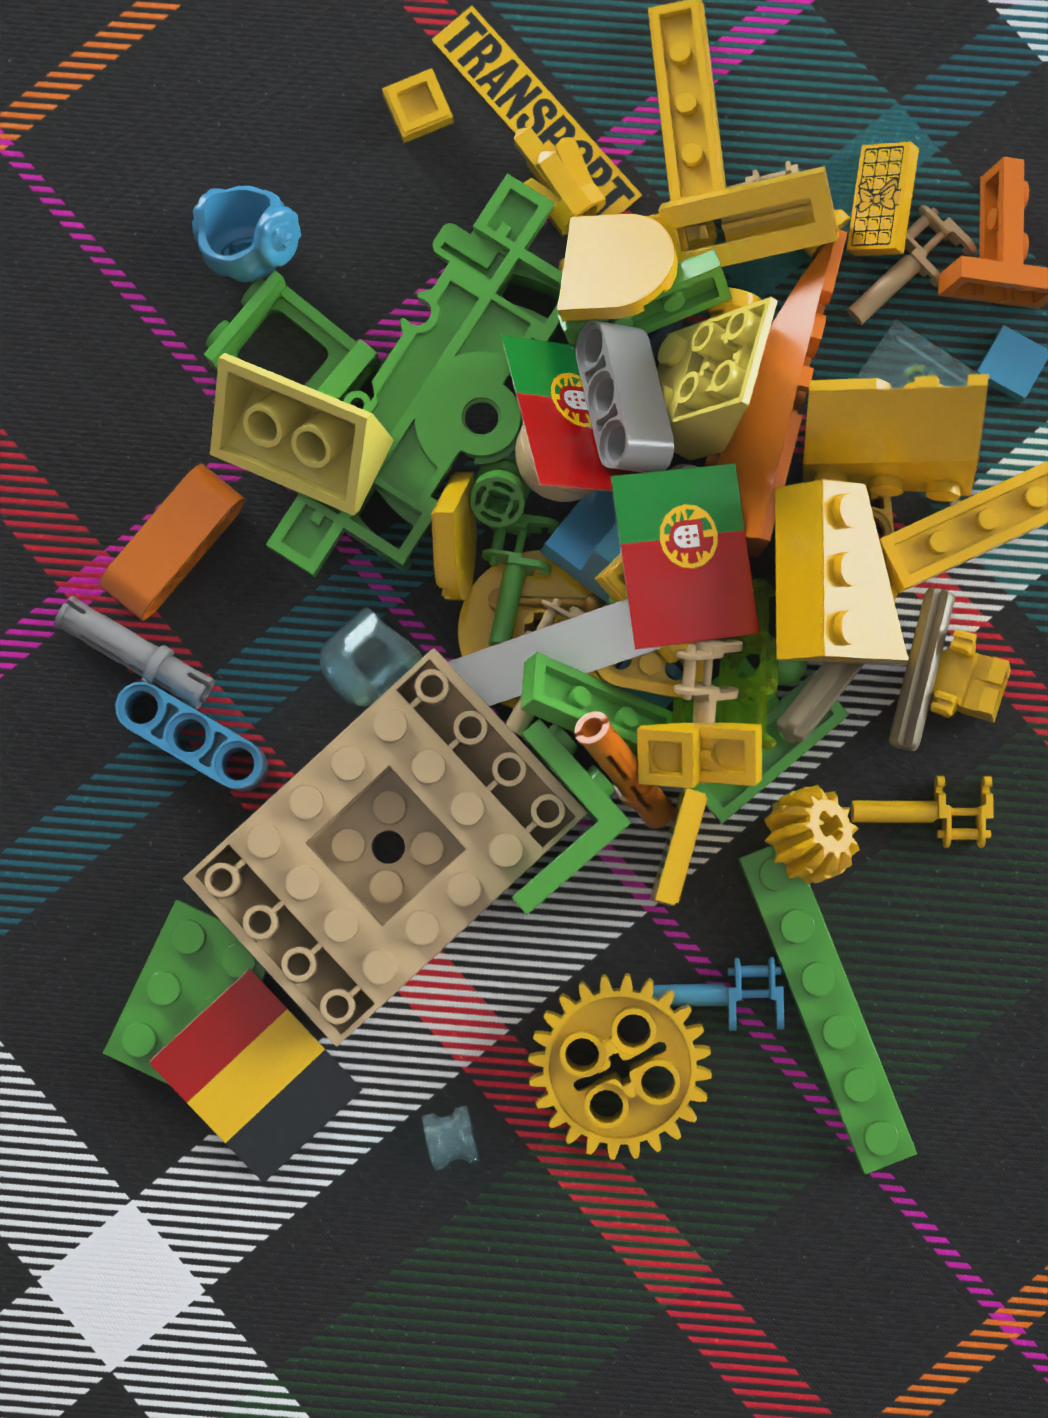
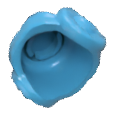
[192,186,301,283]

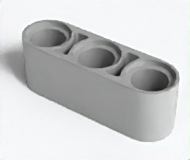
[575,320,674,473]

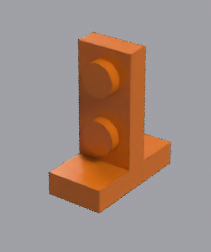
[938,157,1048,309]

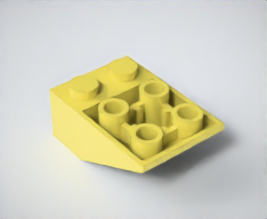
[657,297,777,461]

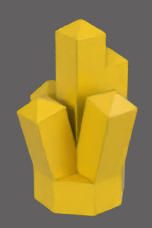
[514,127,606,236]

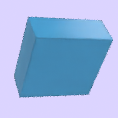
[975,325,1048,403]

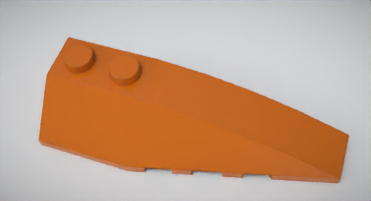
[704,230,847,558]

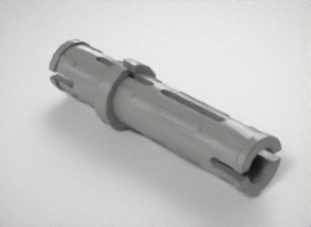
[54,596,215,710]

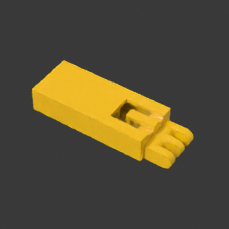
[646,166,839,267]

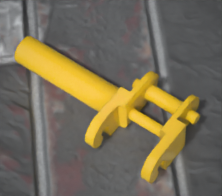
[851,776,994,848]

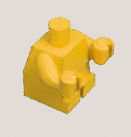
[930,629,1011,723]

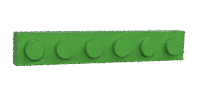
[738,845,917,1175]

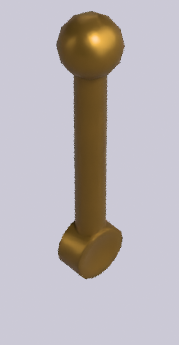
[488,588,604,613]

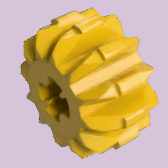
[764,785,860,884]

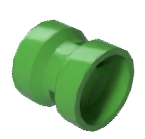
[470,455,530,527]

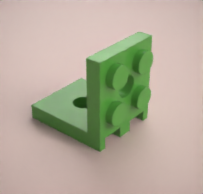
[511,719,631,915]

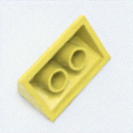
[210,353,394,516]

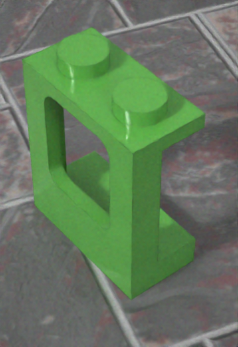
[204,270,381,401]

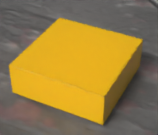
[382,68,453,143]

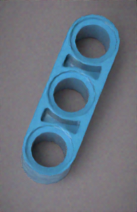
[115,682,268,792]

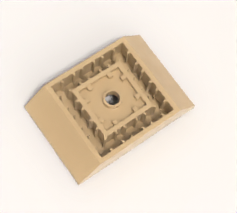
[183,648,588,1047]

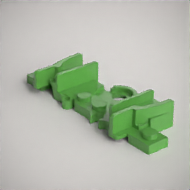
[266,174,563,577]

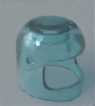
[319,606,423,707]

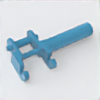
[652,957,784,1031]

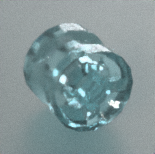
[422,1105,479,1171]

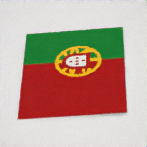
[501,335,642,491]
[611,463,759,650]

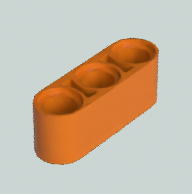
[99,463,245,621]

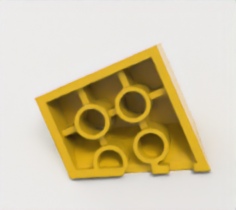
[803,374,989,502]
[775,480,908,666]

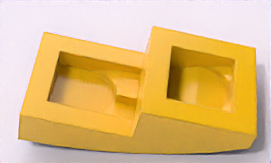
[637,723,762,788]

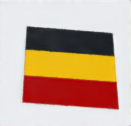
[148,968,363,1183]

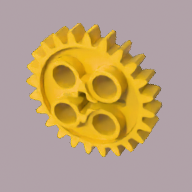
[528,973,712,1160]

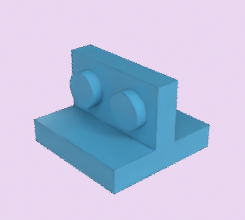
[540,490,621,605]

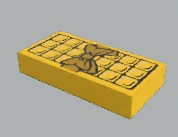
[846,141,919,256]

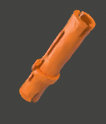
[574,711,675,829]

